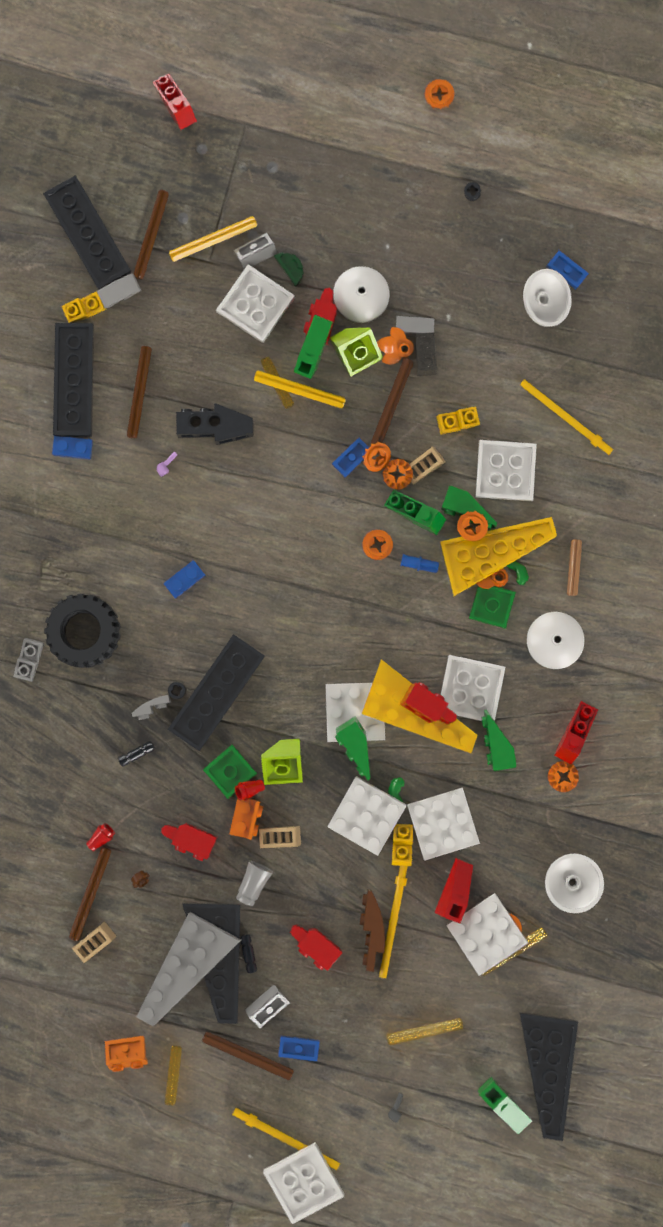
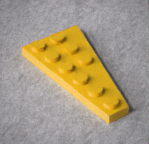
[440,517,557,597]
[362,659,478,753]

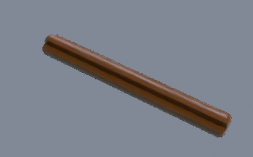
[133,190,169,280]
[127,346,152,439]
[371,358,414,444]
[69,847,111,941]
[202,1031,294,1080]

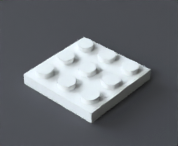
[216,265,295,343]
[475,440,537,501]
[440,655,506,721]
[326,683,385,742]
[327,776,407,856]
[407,788,480,861]
[447,893,528,976]
[263,1142,344,1224]

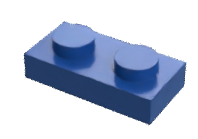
[547,251,589,290]
[52,436,93,460]
[332,438,369,478]
[163,560,206,599]
[278,1036,320,1061]

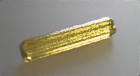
[261,356,294,409]
[165,1046,182,1106]

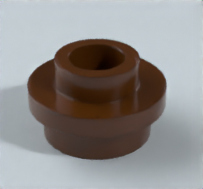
[131,870,150,888]

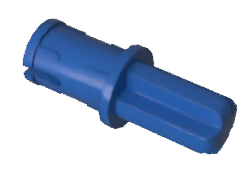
[400,554,439,573]

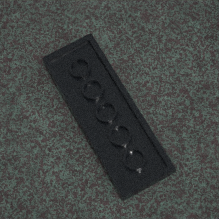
[43,175,132,290]
[53,323,94,437]
[168,634,265,751]

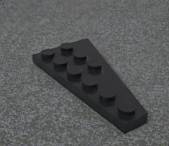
[182,903,241,1024]
[519,1012,578,1141]

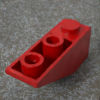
[153,73,197,130]
[554,701,598,764]
[434,858,473,924]

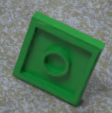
[469,586,516,629]
[203,744,257,799]

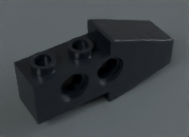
[176,403,254,445]

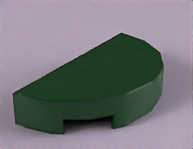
[274,252,303,287]

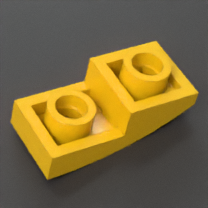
[62,291,106,323]
[436,407,480,435]
[392,824,413,866]

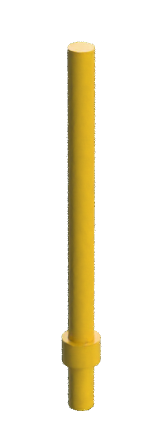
[520,379,614,455]
[379,866,408,978]
[232,1108,340,1170]

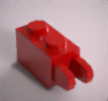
[303,287,337,345]
[400,682,457,724]
[161,823,218,861]
[291,925,343,971]

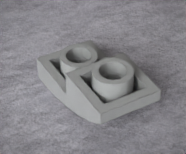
[97,274,142,308]
[13,638,44,682]
[132,695,171,720]

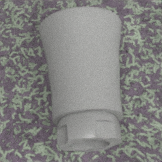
[236,860,273,906]

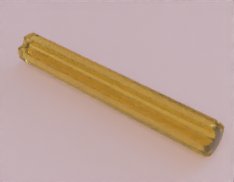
[482,928,548,976]
[387,1018,463,1045]

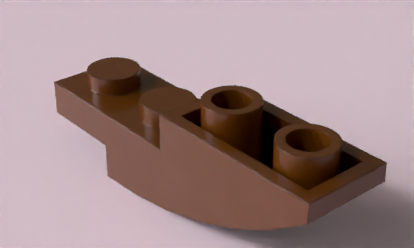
[360,889,385,972]

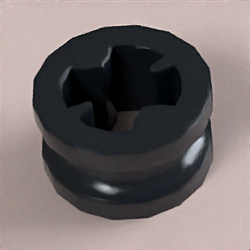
[464,182,481,201]
[168,682,186,699]

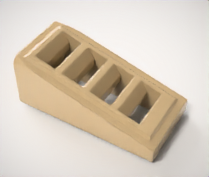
[410,447,446,485]
[259,826,301,848]
[72,922,116,963]

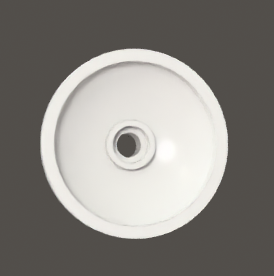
[333,267,390,323]
[523,269,571,327]
[527,612,584,669]
[545,854,604,913]

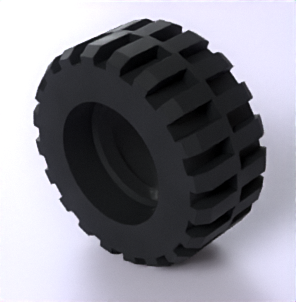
[44,594,121,668]

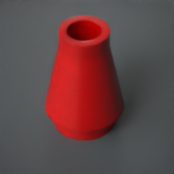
[235,779,265,801]
[86,823,115,851]

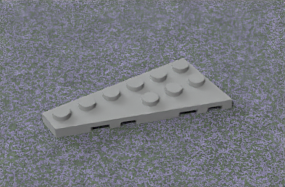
[136,912,241,1026]

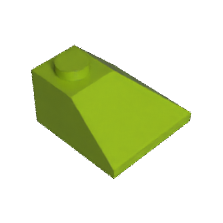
[330,327,383,377]
[261,739,303,785]

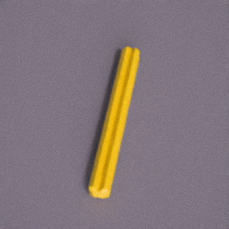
[169,216,257,261]
[254,370,345,408]

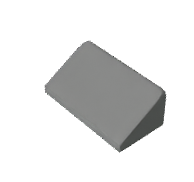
[234,233,277,269]
[396,316,434,338]
[245,985,290,1028]

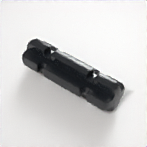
[118,741,155,767]
[240,934,257,973]

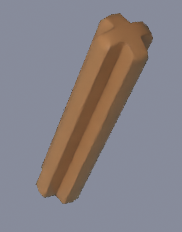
[567,539,582,596]

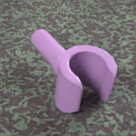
[157,452,177,477]

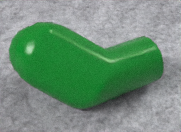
[506,561,529,585]
[388,777,405,803]

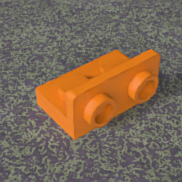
[229,798,263,840]
[105,1036,148,1072]

